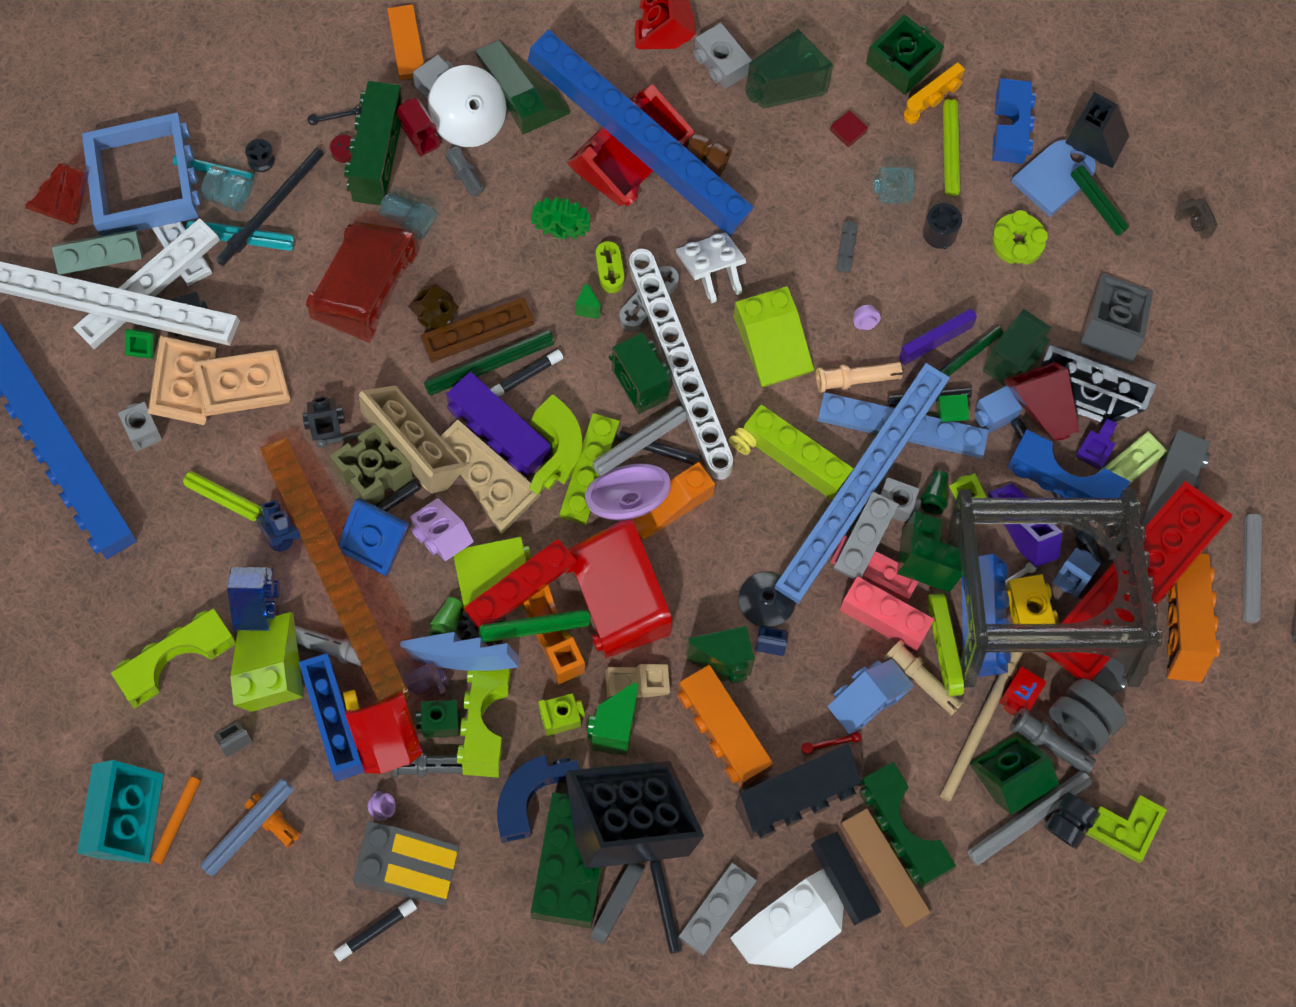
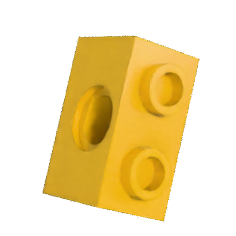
[1006,574,1059,643]

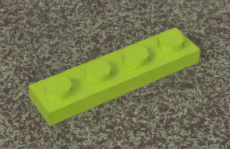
[559,413,620,525]

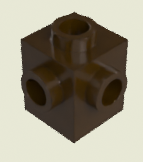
[408,284,459,330]

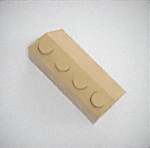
[359,385,466,494]

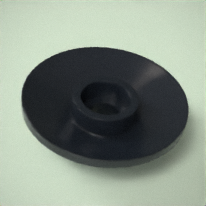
[738,572,796,627]

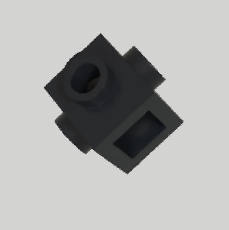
[302,396,345,441]

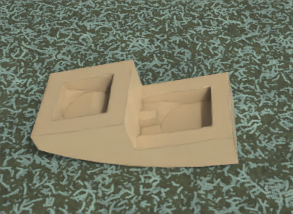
[605,664,670,699]

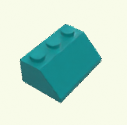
[77,760,164,863]

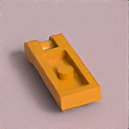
[903,62,965,124]

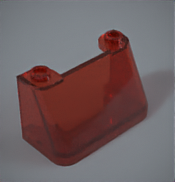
[306,221,418,343]

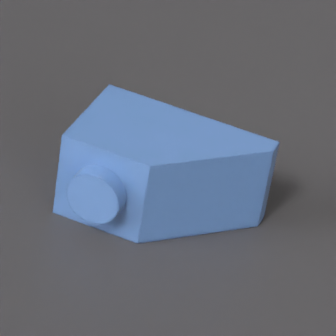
[1052,548,1100,599]

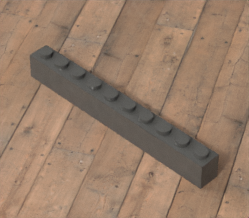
[1092,429,1211,697]

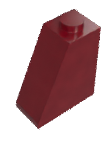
[1004,362,1079,440]

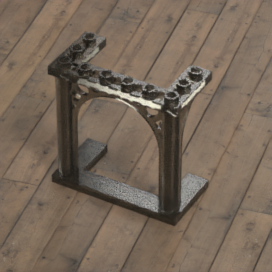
[947,489,1162,688]

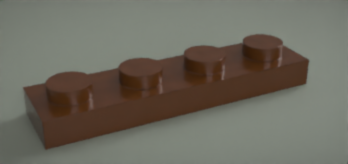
[420,297,535,363]

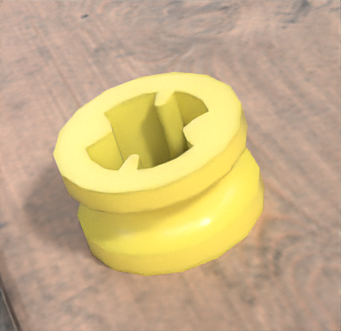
[729,428,757,455]

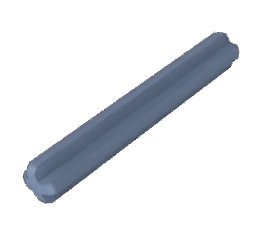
[200,779,294,876]

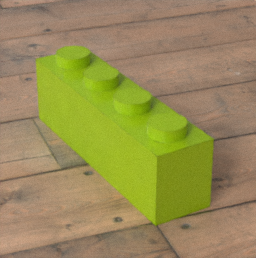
[744,404,854,501]

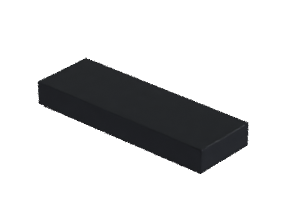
[810,832,881,926]

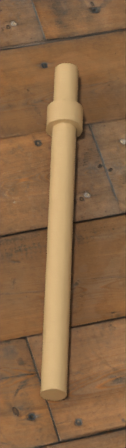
[940,643,1025,801]

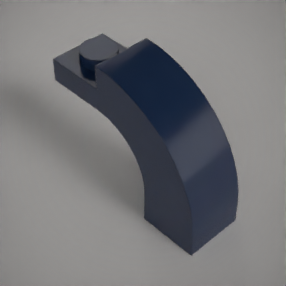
[497,755,579,843]

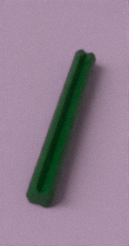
[424,330,555,396]

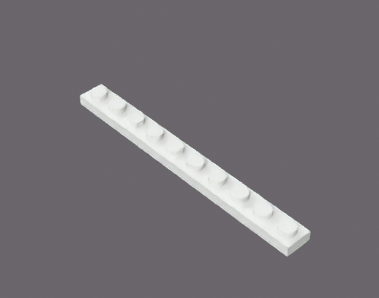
[0,262,240,346]

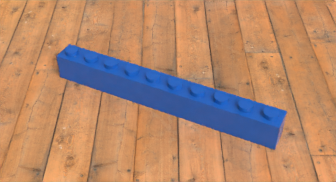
[527,29,754,237]
[0,323,137,560]

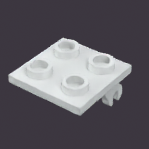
[676,232,746,304]

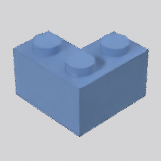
[827,659,914,734]

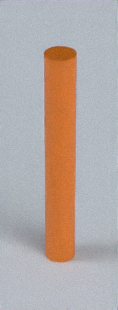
[151,776,201,865]

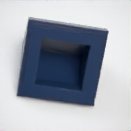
[755,626,788,656]

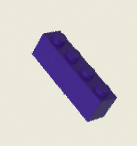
[446,372,551,477]

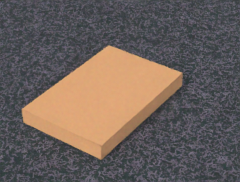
[147,336,216,425]
[193,349,290,416]

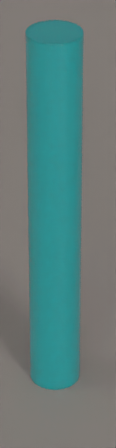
[173,154,254,184]

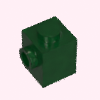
[416,700,459,738]

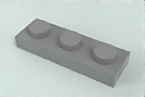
[834,492,899,580]
[679,863,757,956]

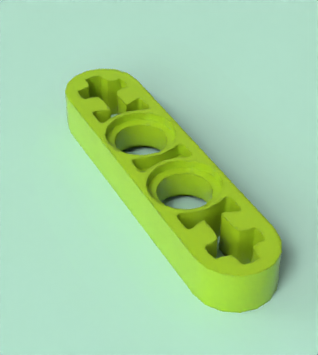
[928,593,964,697]

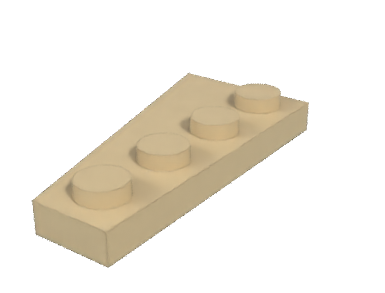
[440,420,541,535]

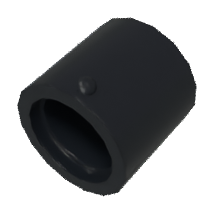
[923,203,962,250]

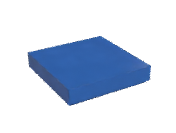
[335,498,409,576]

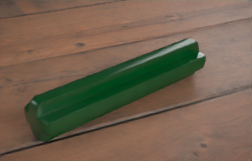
[1071,166,1129,236]

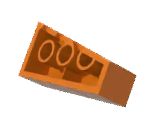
[1167,554,1220,682]

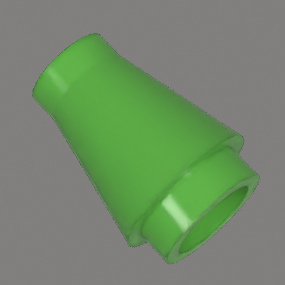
[429,597,463,636]

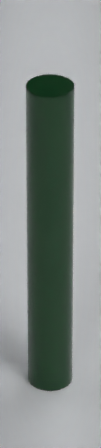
[939,326,1004,377]

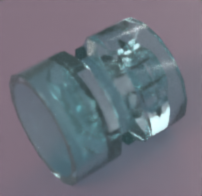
[201,166,252,212]

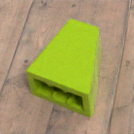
[453,537,531,607]

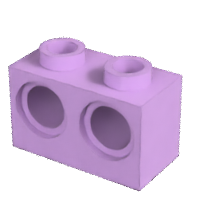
[410,498,474,561]

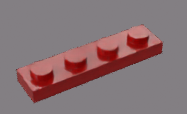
[464,539,576,629]

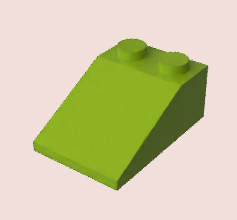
[733,286,814,387]
[230,612,304,712]

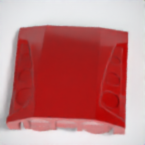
[344,692,423,774]

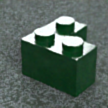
[897,511,966,592]

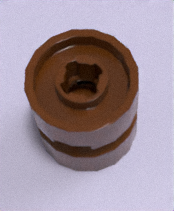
[686,132,732,177]

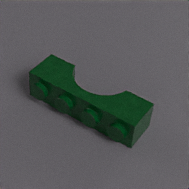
[859,762,956,889]

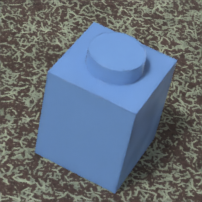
[974,386,1022,433]

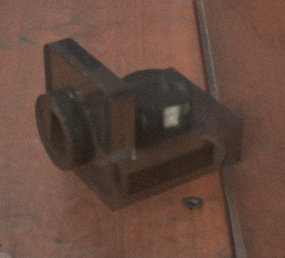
[1174,197,1218,239]

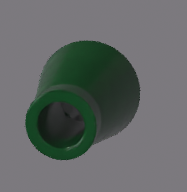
[920,471,949,515]

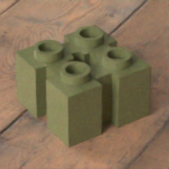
[330,424,413,506]

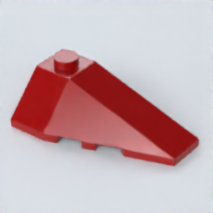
[634,0,695,50]

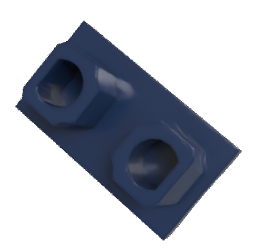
[256,500,301,552]

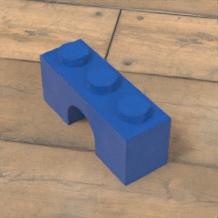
[992,78,1036,164]

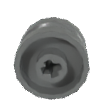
[1049,678,1127,754]

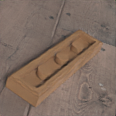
[841,808,931,929]

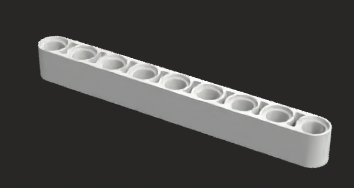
[629,249,733,480]

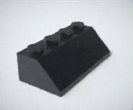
[735,744,861,839]

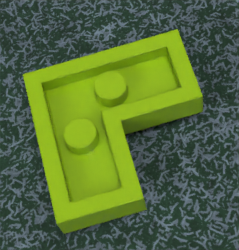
[1086,795,1167,864]

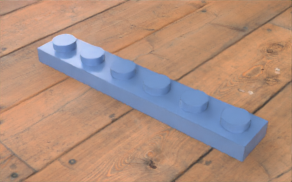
[818,392,989,459]

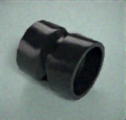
[1044,792,1101,849]

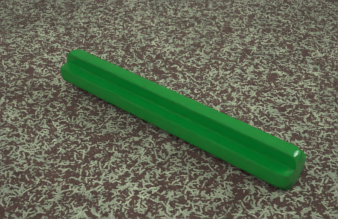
[479,609,590,642]

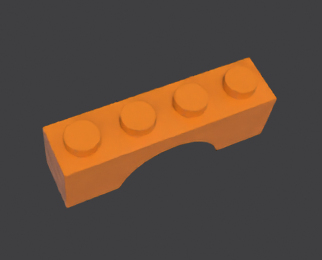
[510,569,585,685]

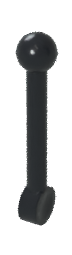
[307,106,362,126]

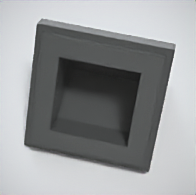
[214,720,253,757]

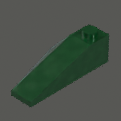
[475,40,570,135]

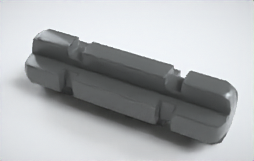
[836,221,858,273]

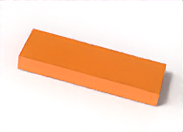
[387,4,424,80]

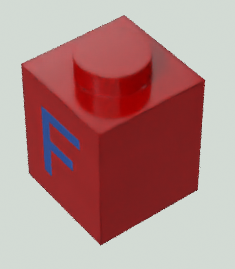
[999,666,1047,716]

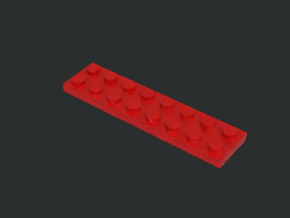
[1041,481,1233,681]

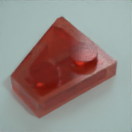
[25,163,89,225]

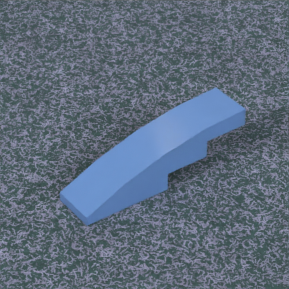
[400,632,520,671]

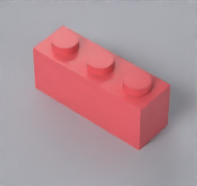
[840,576,934,653]

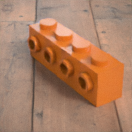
[677,665,773,789]

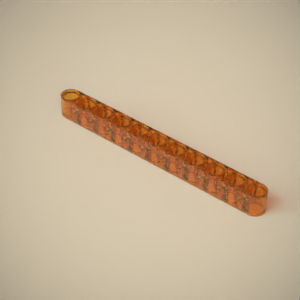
[260,436,410,703]

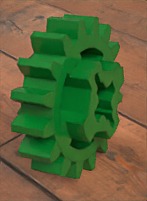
[531,197,591,239]

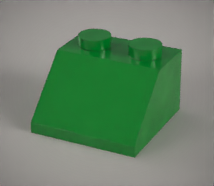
[587,683,639,756]

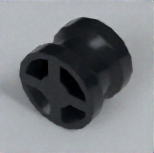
[245,139,275,172]

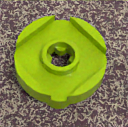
[992,210,1048,265]

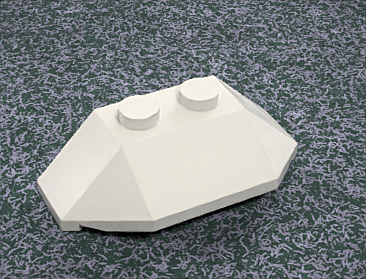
[730,869,844,969]

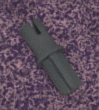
[445,147,484,197]

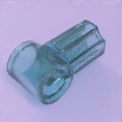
[379,193,438,240]

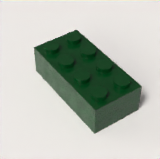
[344,81,402,206]
[530,792,602,929]

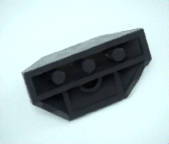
[1041,344,1157,423]

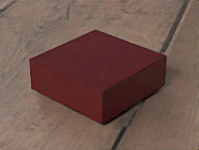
[830,110,868,148]

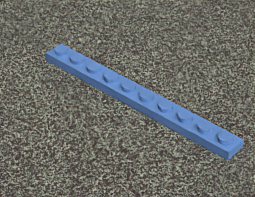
[774,363,950,604]

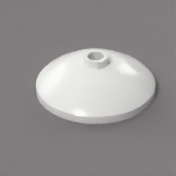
[427,65,506,147]

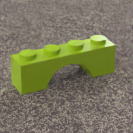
[111,608,236,709]
[457,668,511,778]

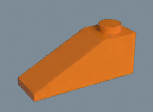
[632,462,715,540]

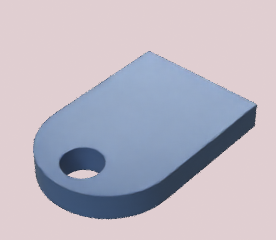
[1011,140,1096,217]

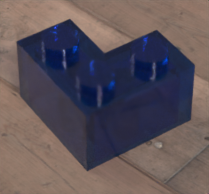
[227,567,280,631]

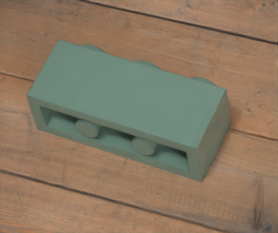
[52,228,144,275]

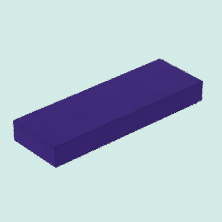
[899,309,977,365]

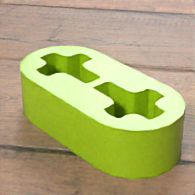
[596,241,624,293]

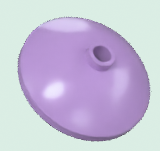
[585,464,671,520]

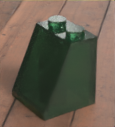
[746,29,833,109]

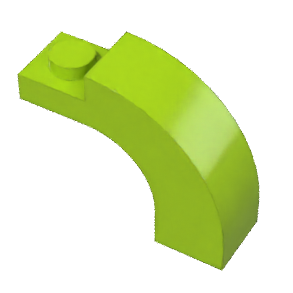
[529,394,582,495]

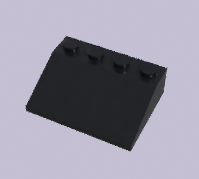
[566,761,704,869]

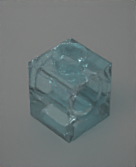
[873,167,915,204]

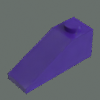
[988,483,1063,568]

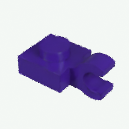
[1076,419,1117,470]

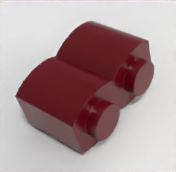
[397,97,441,156]

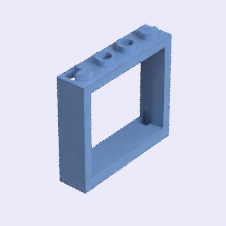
[82,112,201,235]

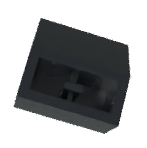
[1065,92,1129,168]

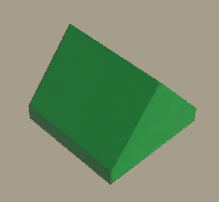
[575,284,601,319]
[125,329,158,359]
[936,394,969,422]

